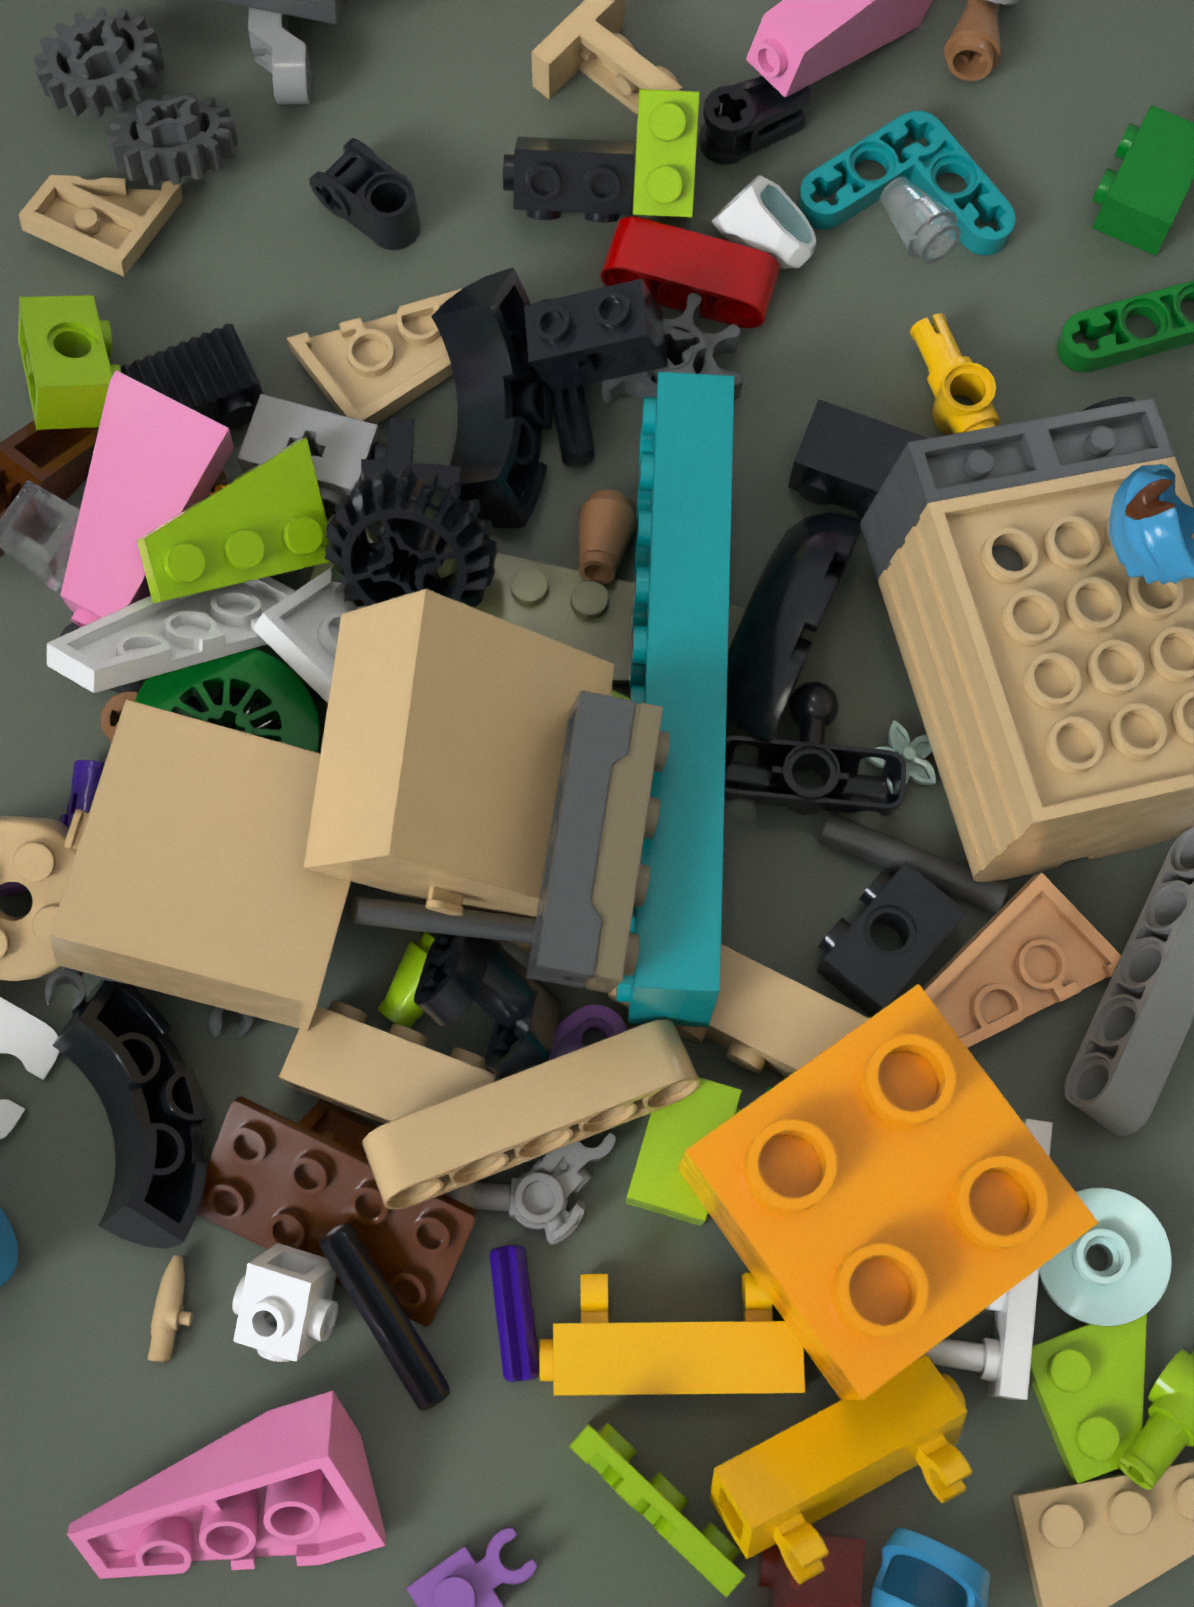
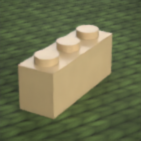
[279,1000,497,1124]

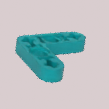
[797,111,1016,255]

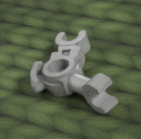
[445,1133,616,1245]

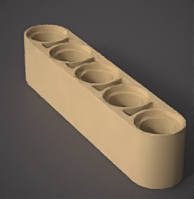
[362,1019,701,1210]

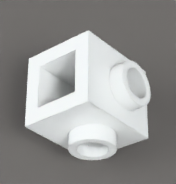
[233,1243,338,1362]

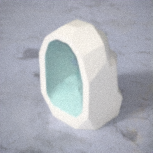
[711,175,817,269]

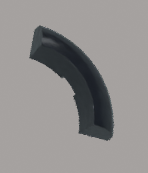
[431,268,552,529]
[726,512,861,741]
[52,980,208,1249]

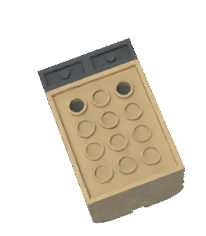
[860,398,1194,882]

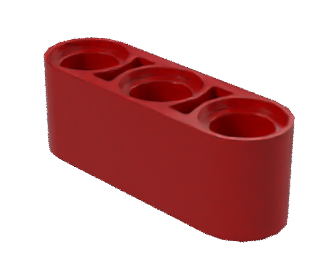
[600,216,781,328]

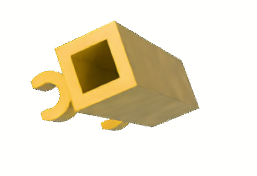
[540,1272,805,1396]
[710,1355,972,1585]

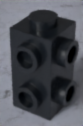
[503,137,635,223]

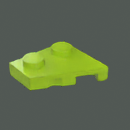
[1029,1313,1147,1484]

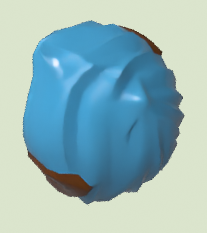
[1109,464,1194,585]

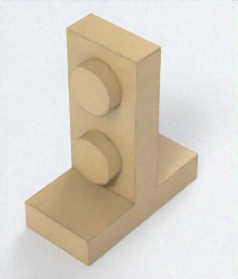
[531,0,683,115]

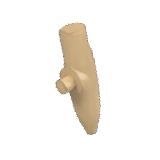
[147,1255,193,1363]

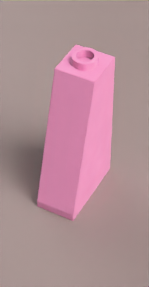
[746,0,933,98]
[60,370,234,627]

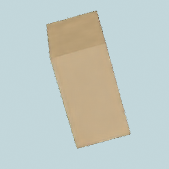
[303,589,615,917]
[50,700,351,1031]

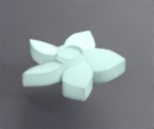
[865,720,936,794]

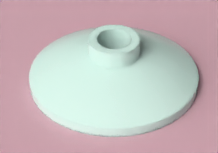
[1039,1188,1172,1326]

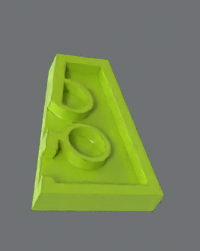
[137,437,330,603]
[569,1423,746,1598]

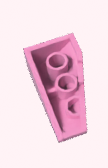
[67,1391,386,1579]

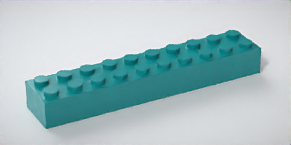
[616,372,734,1027]

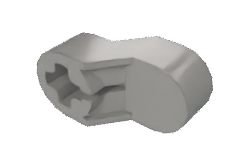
[248,7,312,105]

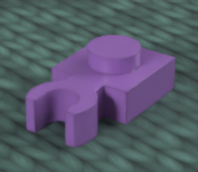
[406,1526,538,1607]

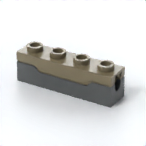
[526,690,670,993]

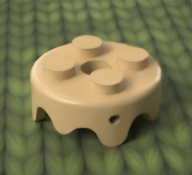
[0,815,77,982]

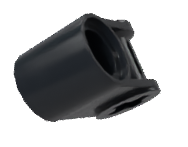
[309,138,421,250]

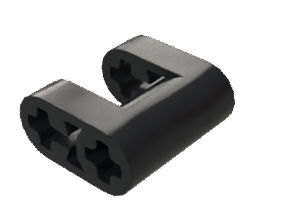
[414,934,561,1079]

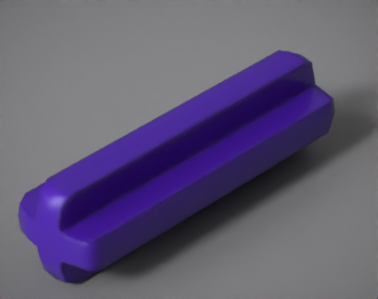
[489,1245,540,1382]

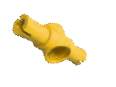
[910,313,1000,435]

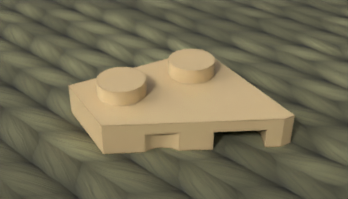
[18,175,183,277]

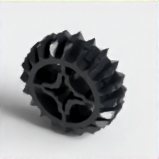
[324,464,498,608]

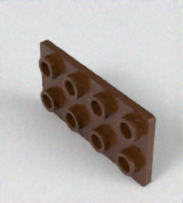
[197,1096,478,1326]

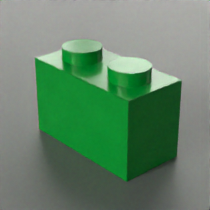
[1091,105,1194,256]

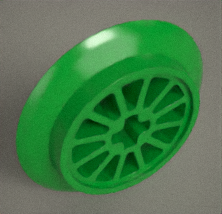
[134,648,320,753]

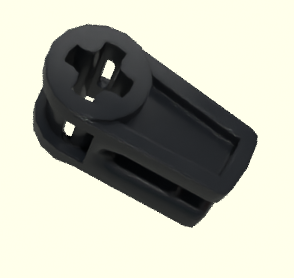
[699,76,811,165]

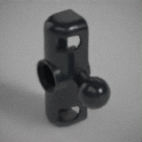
[724,681,906,816]

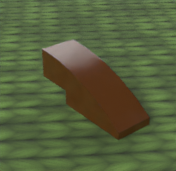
[0,420,99,557]

